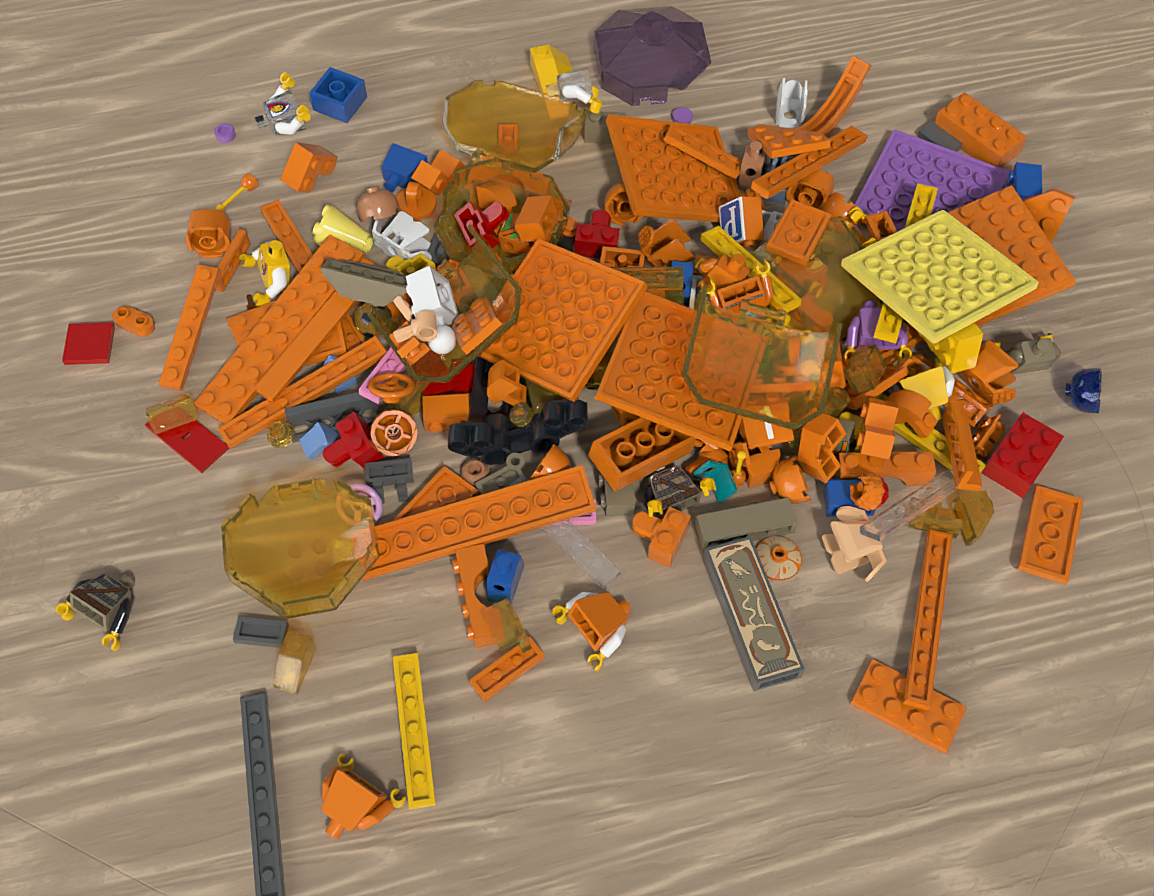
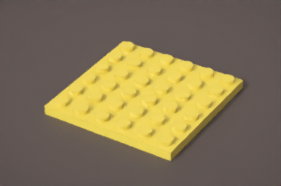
[841,210,1039,344]

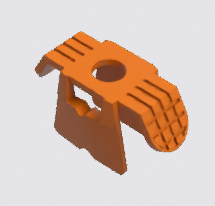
[638,220,695,276]
[956,340,1018,405]

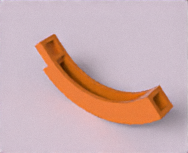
[793,56,872,155]

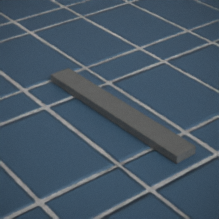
[240,692,286,896]

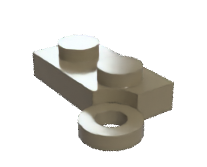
[475,453,527,495]

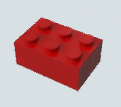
[982,412,1064,498]

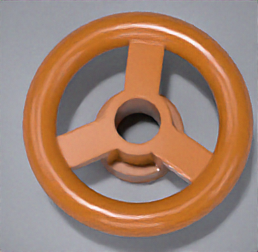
[368,373,415,403]

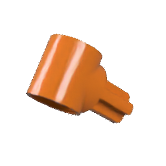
[685,444,730,477]

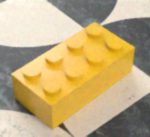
[918,323,983,374]

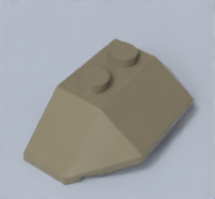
[321,258,408,307]

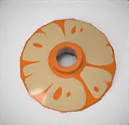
[756,536,802,581]

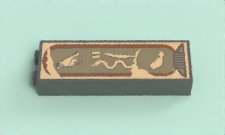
[703,536,805,692]

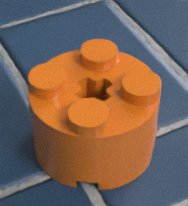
[786,169,834,210]
[186,209,232,258]

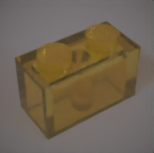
[843,344,887,394]

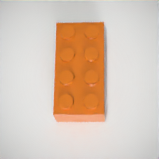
[935,92,1027,168]
[588,417,696,492]

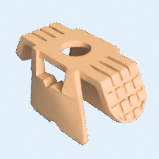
[822,506,887,583]

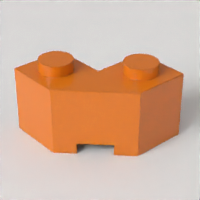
[411,149,467,195]
[856,397,899,459]
[797,411,846,483]

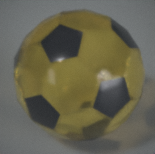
[353,302,392,337]

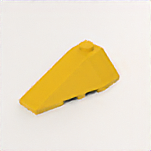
[530,44,572,121]

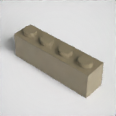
[695,497,798,551]

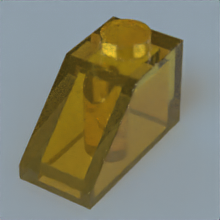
[951,490,994,546]
[273,630,317,694]

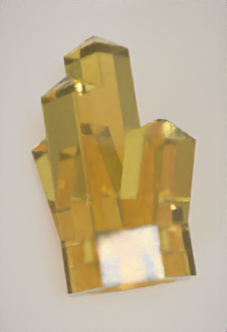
[812,387,851,418]

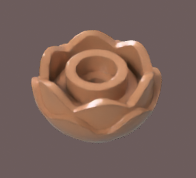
[461,460,490,487]

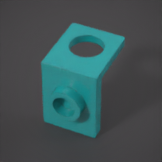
[693,460,738,503]

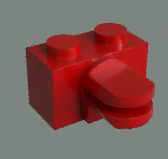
[454,201,509,255]
[575,210,620,259]
[323,412,384,469]

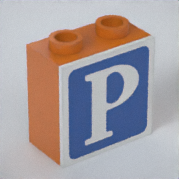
[719,197,764,249]

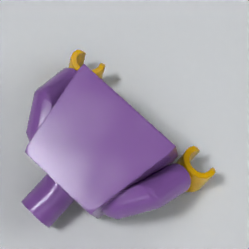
[842,300,912,363]

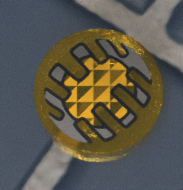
[509,402,533,427]

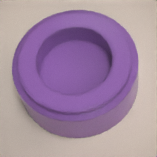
[672,107,693,124]
[214,123,236,143]

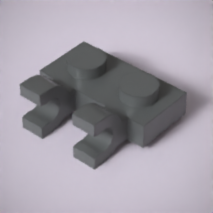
[364,458,414,504]

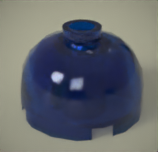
[1065,368,1102,413]

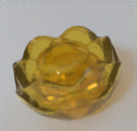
[267,420,294,448]

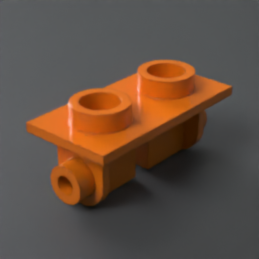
[972,414,1005,460]

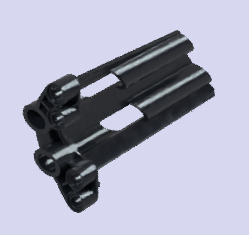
[448,236,588,465]

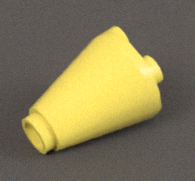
[312,204,374,254]

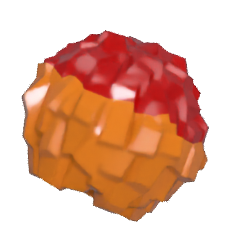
[850,471,889,511]

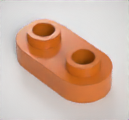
[112,306,155,337]

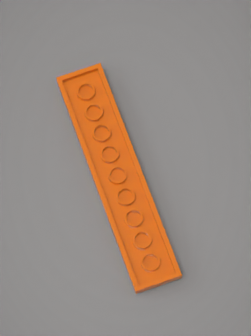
[193,235,366,425]
[351,465,597,581]

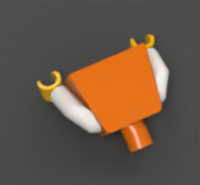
[552,592,631,672]

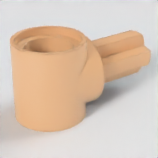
[394,310,438,342]

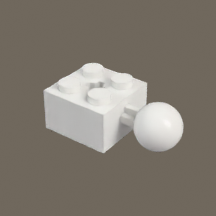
[406,266,458,354]

